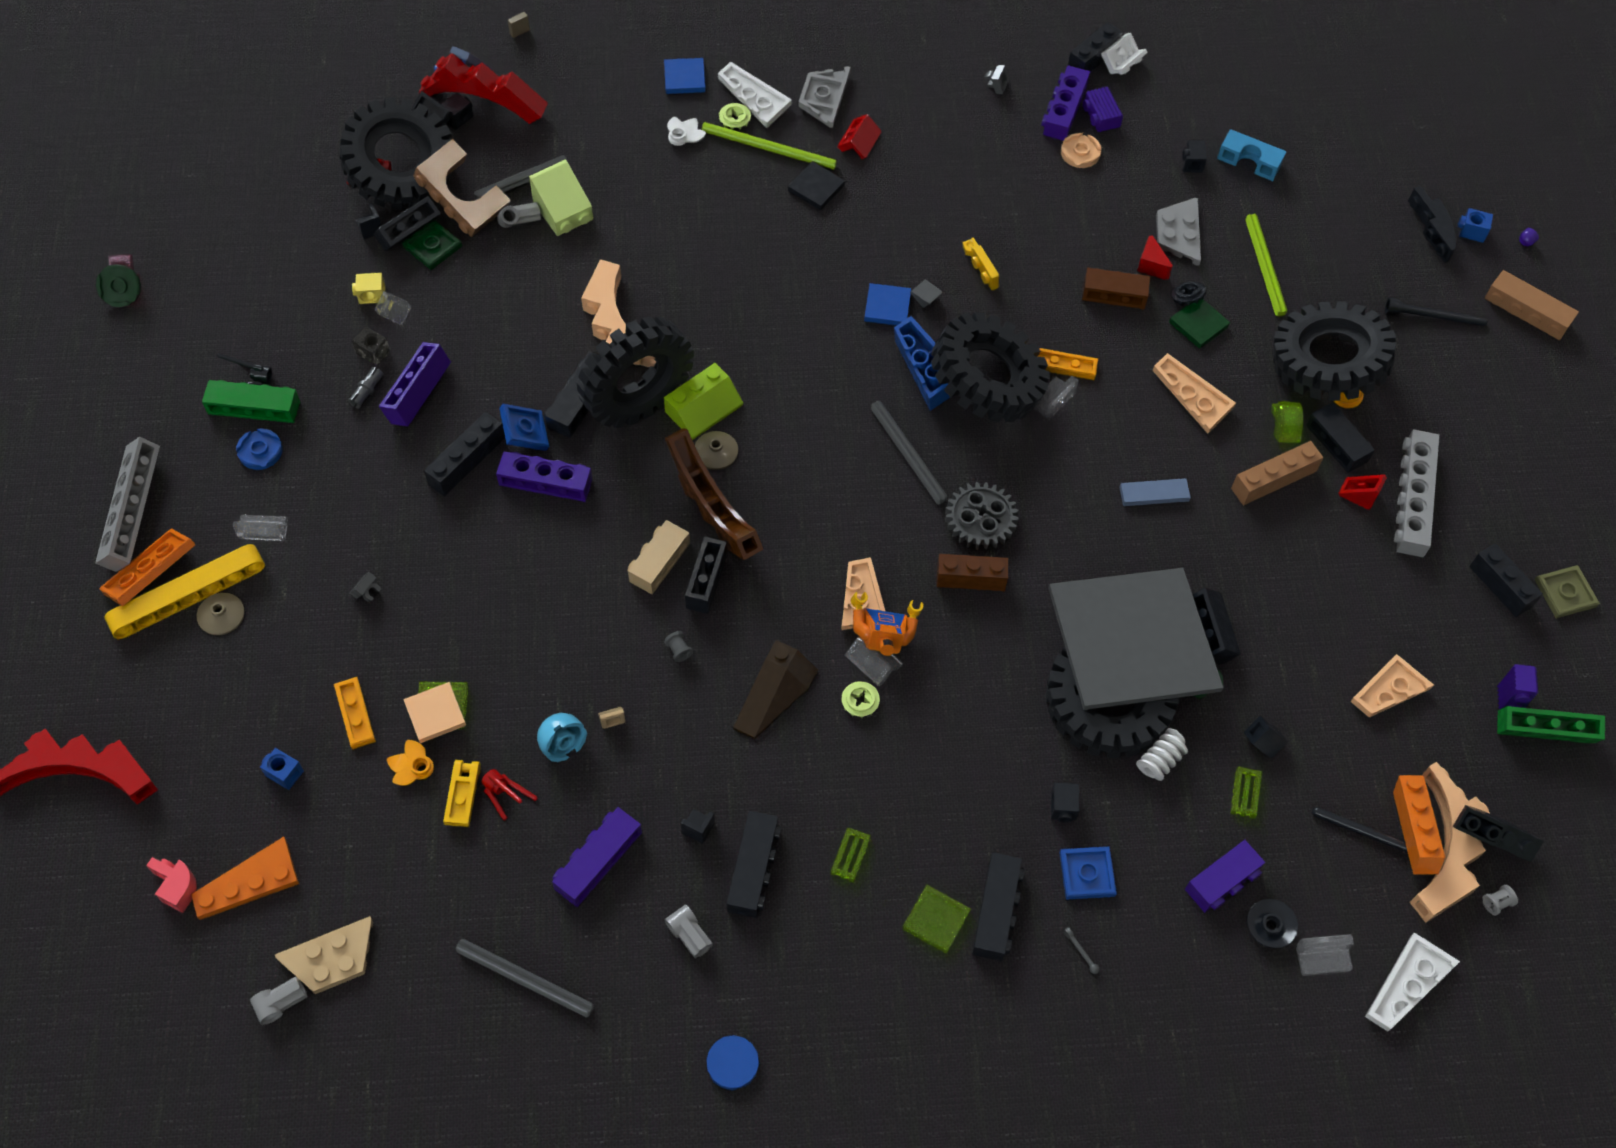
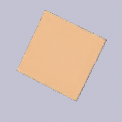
[403,682,466,743]

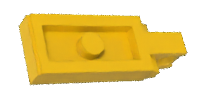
[963,238,999,290]

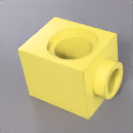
[352,273,385,304]

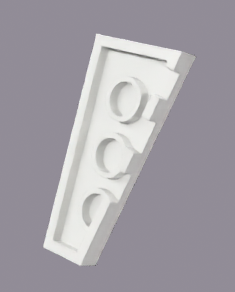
[718,62,792,128]
[1365,933,1460,1031]

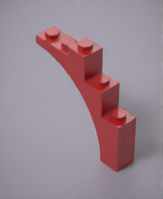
[418,53,548,124]
[0,729,158,805]

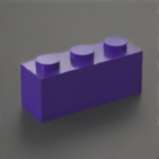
[1185,840,1265,913]

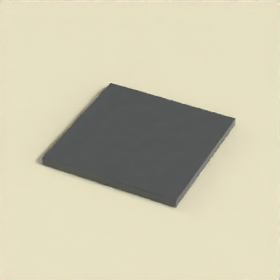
[1048,568,1223,710]

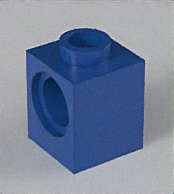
[1458,208,1493,243]
[260,748,304,790]

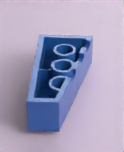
[894,316,950,411]

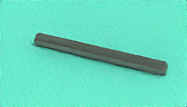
[871,400,947,505]
[456,939,594,1017]

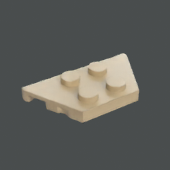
[275,916,373,994]

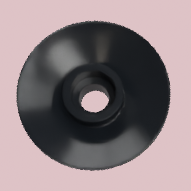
[1247,899,1298,949]

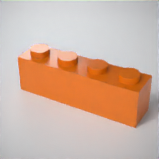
[1393,775,1445,874]

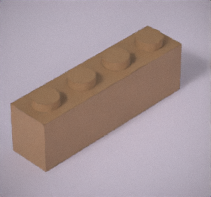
[1485,270,1579,340]
[1231,441,1324,506]

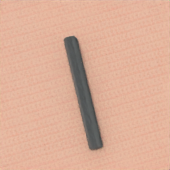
[474,155,569,200]

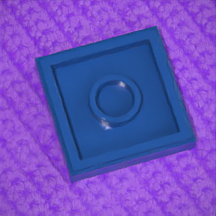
[664,58,705,94]
[864,283,911,325]
[499,404,549,451]
[1059,847,1117,900]

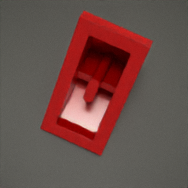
[1137,235,1173,280]
[1338,475,1387,510]

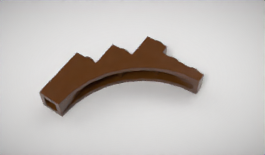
[665,428,764,560]

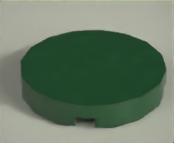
[96,264,141,307]

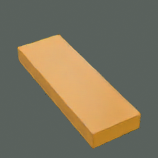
[1037,348,1098,380]
[334,677,376,749]

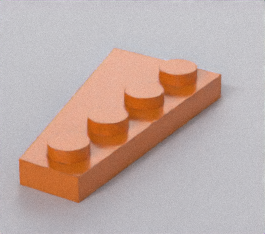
[191,837,299,920]

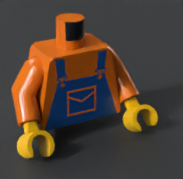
[851,591,923,656]

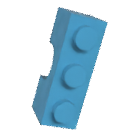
[1217,129,1287,181]

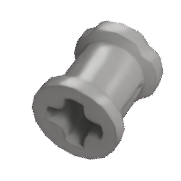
[1482,885,1518,916]

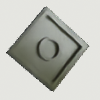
[1535,565,1600,618]

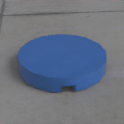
[236,428,283,470]
[706,1035,759,1090]

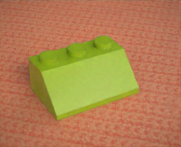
[664,363,743,440]

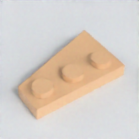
[842,557,885,630]
[1351,654,1434,717]

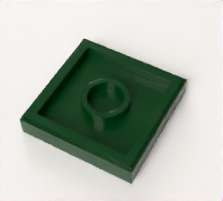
[402,219,462,270]
[1169,299,1230,349]

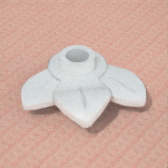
[667,117,706,146]

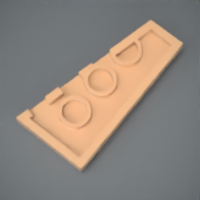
[1153,353,1236,434]

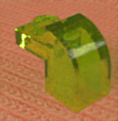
[1271,401,1303,443]

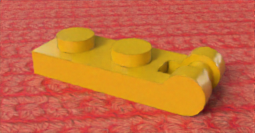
[443,760,481,827]

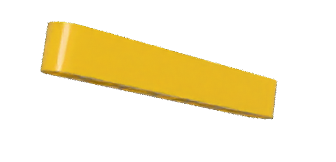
[104,544,265,639]

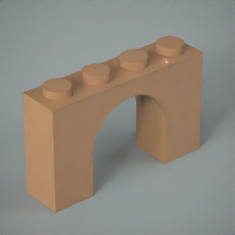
[414,139,511,237]

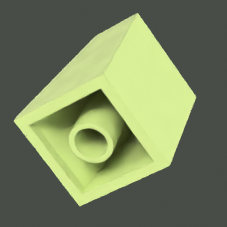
[529,159,593,236]

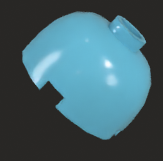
[537,713,587,762]

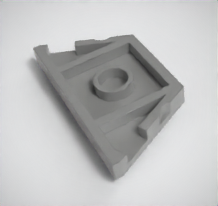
[799,67,851,128]
[1156,198,1201,265]

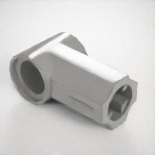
[497,202,541,228]
[664,904,713,958]
[250,976,307,1025]

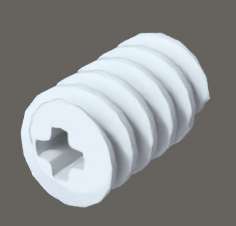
[1136,728,1188,781]

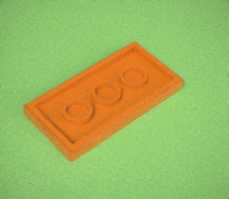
[99,529,195,607]

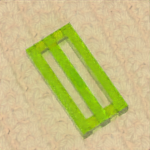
[1230,766,1262,819]
[830,827,871,883]

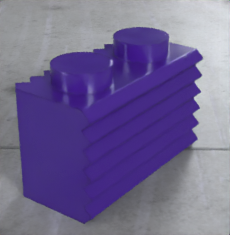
[1083,86,1123,132]
[1497,664,1538,709]

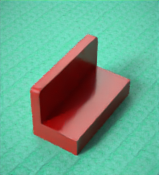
[837,114,881,159]

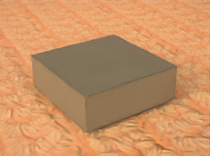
[508,12,530,38]

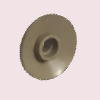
[695,431,738,470]
[197,593,245,635]

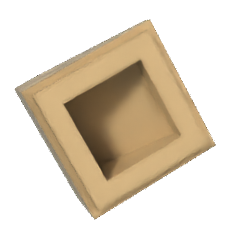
[598,707,625,729]

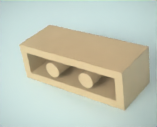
[627,520,690,595]

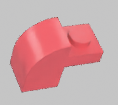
[146,857,197,913]

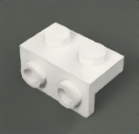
[1101,33,1148,75]

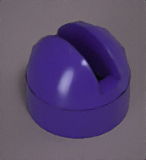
[1519,228,1539,247]

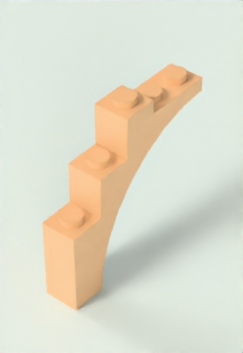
[581,259,656,368]
[1410,762,1489,923]

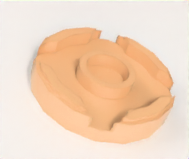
[1061,133,1101,168]

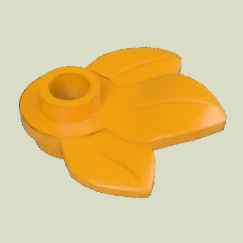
[387,740,434,786]

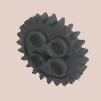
[945,482,1019,550]

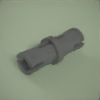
[348,367,384,409]

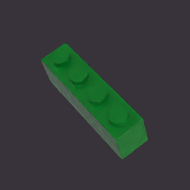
[202,380,300,423]
[1497,706,1605,744]

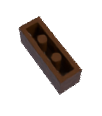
[1082,267,1150,309]
[936,554,1008,591]

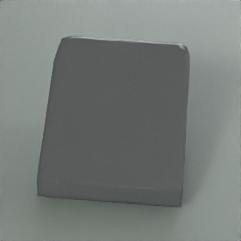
[910,279,943,308]

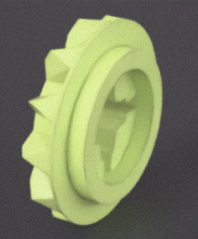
[719,103,751,130]
[842,681,880,718]

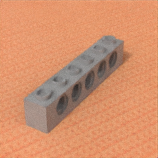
[1394,429,1439,557]
[95,437,160,572]

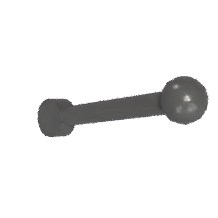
[1064,927,1099,974]

